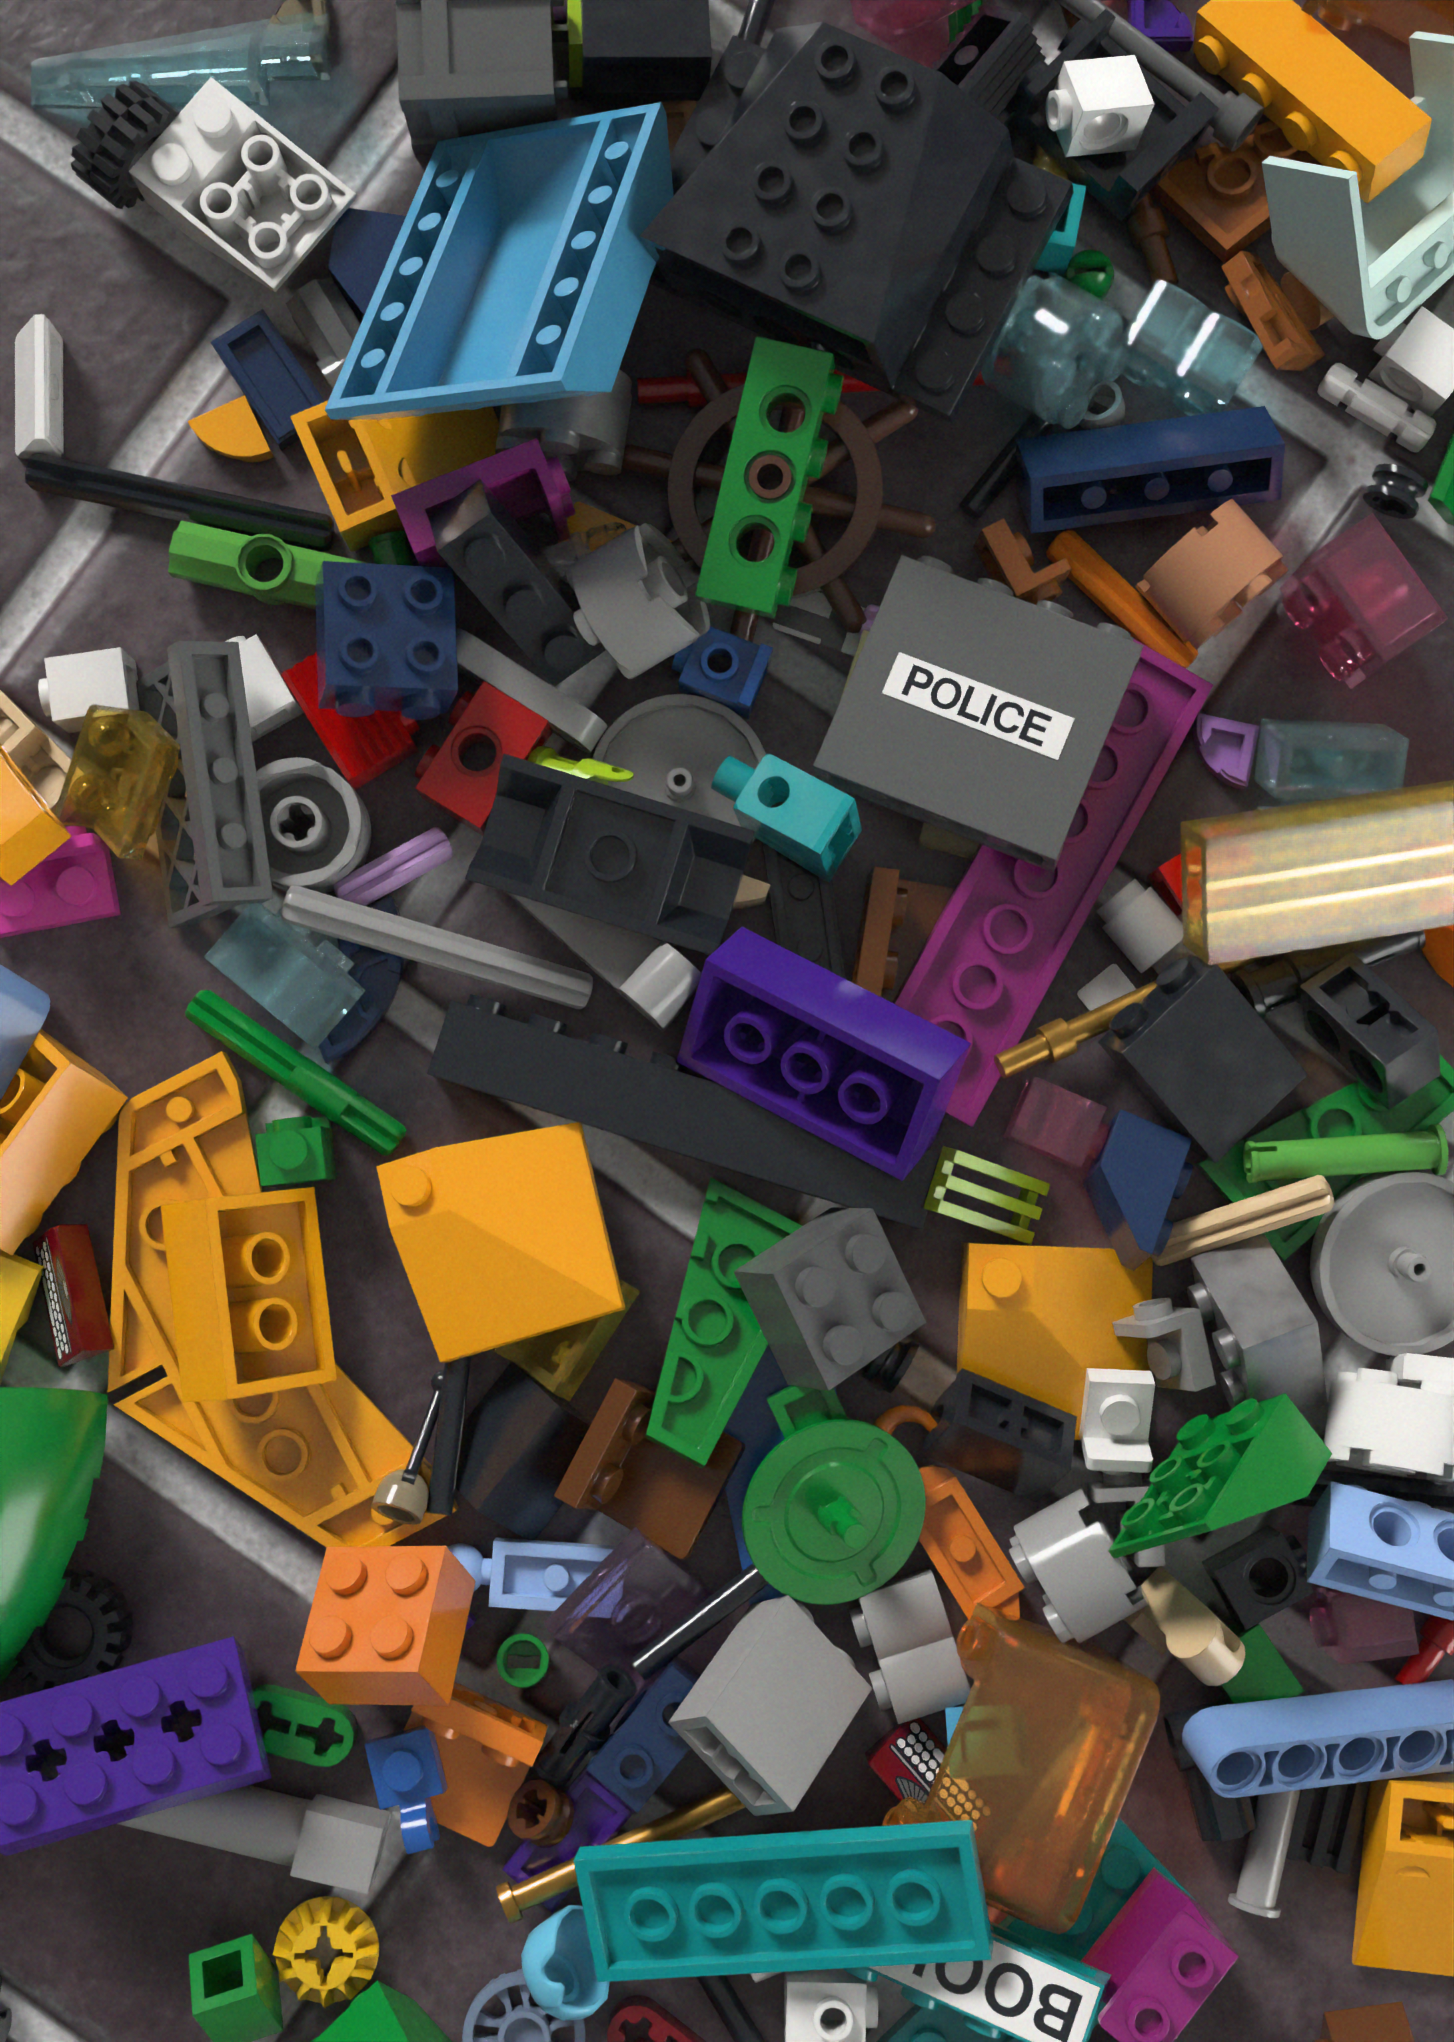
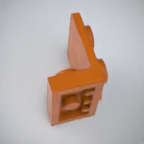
[403,1681,548,1847]

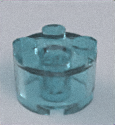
[981,272,1129,429]

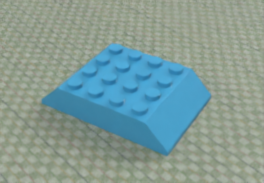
[325,102,674,420]

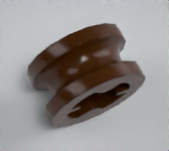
[508,1780,575,1848]

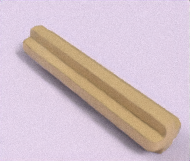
[1151,1175,1334,1266]

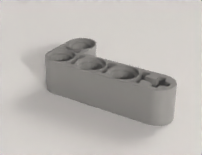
[506,892,702,1032]

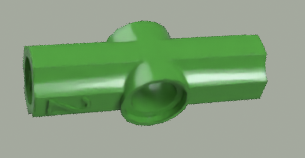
[168,520,366,610]

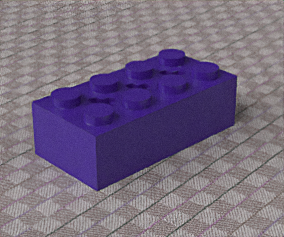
[676,927,971,1181]
[0,1636,271,1856]

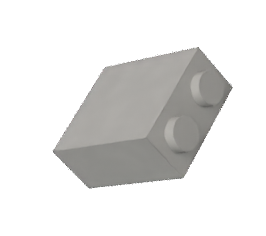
[668,1595,872,1816]

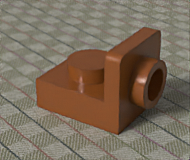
[973,518,1072,605]

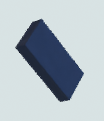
[211,309,325,450]

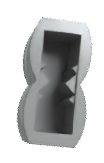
[849,1567,973,1724]

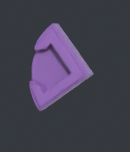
[1193,713,1260,791]

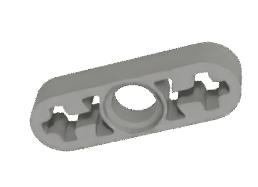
[456,627,608,753]

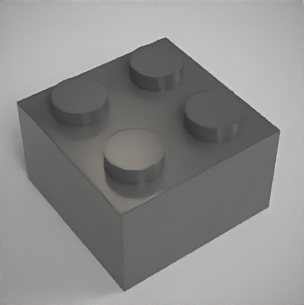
[733,1207,926,1391]

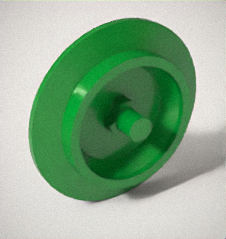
[742,1419,926,1605]

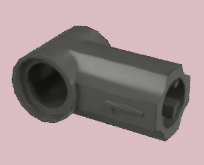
[286,277,360,391]

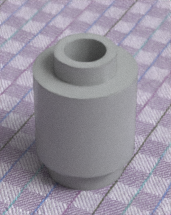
[1096,879,1190,974]

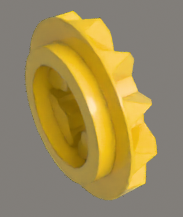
[272,1896,379,2008]

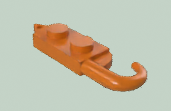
[873,1405,1025,1641]

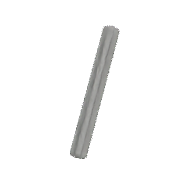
[281,885,593,1009]

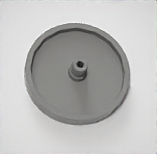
[592,694,766,843]
[1310,1170,1454,1356]

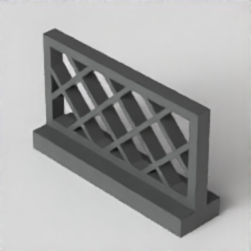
[136,641,273,928]

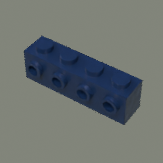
[1016,406,1285,534]

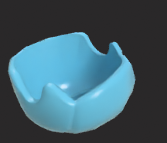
[521,1905,610,2021]

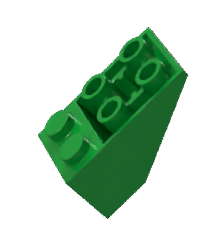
[1108,1393,1332,1559]

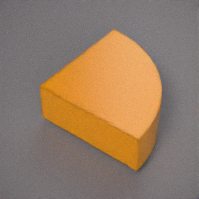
[188,395,274,463]

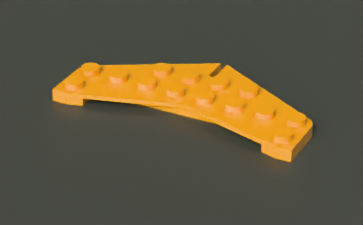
[107,1051,459,1548]

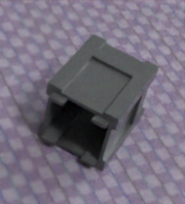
[395,0,571,155]

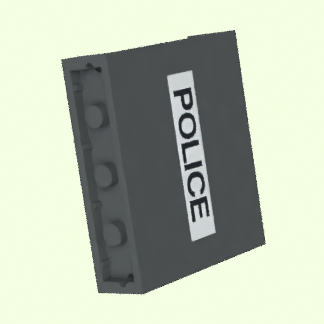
[813,555,1144,872]

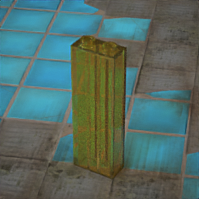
[1181,780,1454,965]

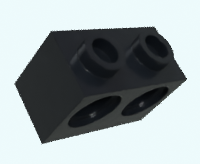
[1300,951,1440,1110]

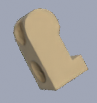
[1124,1566,1245,1686]

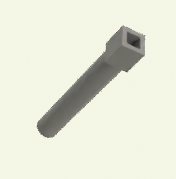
[41,1750,392,1895]

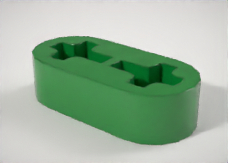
[252,1684,358,1767]

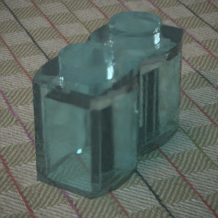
[1112,279,1263,416]

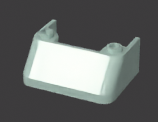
[1262,31,1454,339]

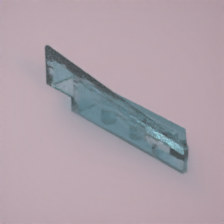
[31,10,331,109]

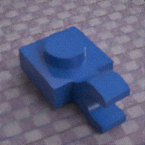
[364,1726,448,1854]

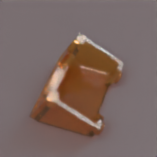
[882,1602,1160,1934]

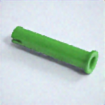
[1243,1123,1448,1183]

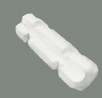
[1317,363,1437,452]

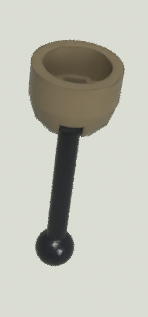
[371,1370,444,1525]

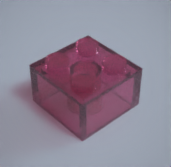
[1279,513,1448,689]

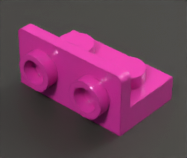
[0,826,121,938]

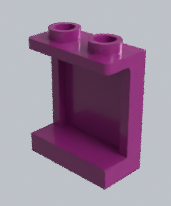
[391,438,576,586]
[1081,1867,1239,2042]

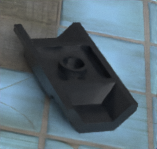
[465,754,755,955]

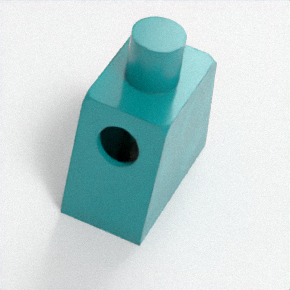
[711,754,862,883]

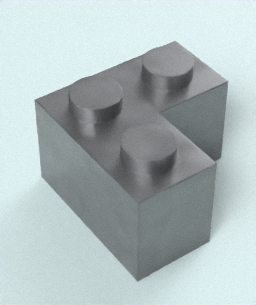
[1187,1233,1328,1414]

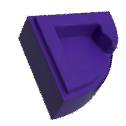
[1127,0,1194,51]

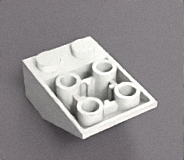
[129,77,357,292]

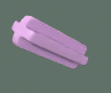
[333,827,453,906]

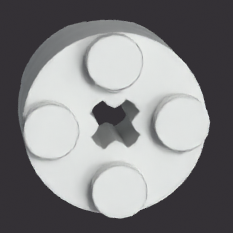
[1324,1368,1454,1482]

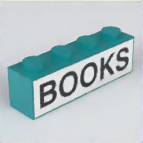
[842,1921,1111,2042]

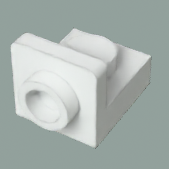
[1079,1368,1155,1476]

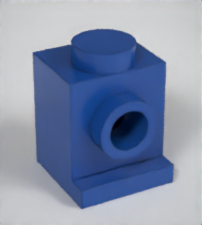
[671,626,773,719]

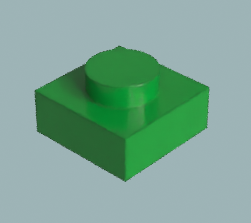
[766,1385,848,1438]

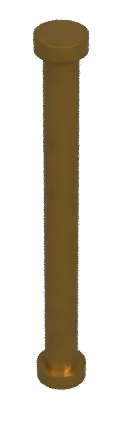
[496,1786,745,1924]

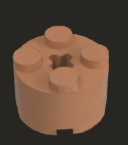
[1135,499,1289,650]

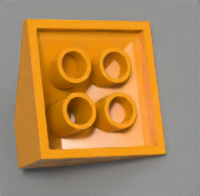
[376,1122,626,1363]
[957,1242,1153,1440]

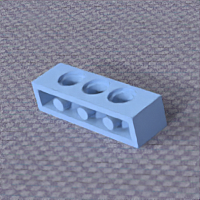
[1307,1481,1454,1621]

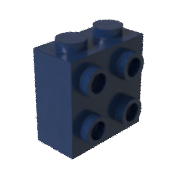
[315,561,458,720]

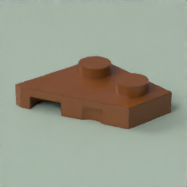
[1221,251,1326,371]

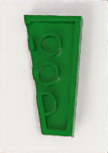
[645,1177,802,1469]

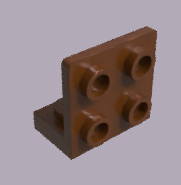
[851,866,955,1003]
[554,1378,745,1559]

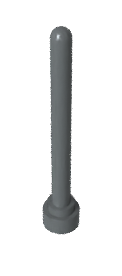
[1055,0,1264,152]

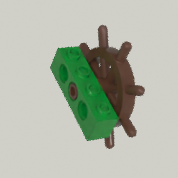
[622,336,936,643]

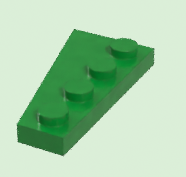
[1194,1053,1454,1261]

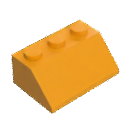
[0,1029,128,1255]
[161,1187,337,1403]

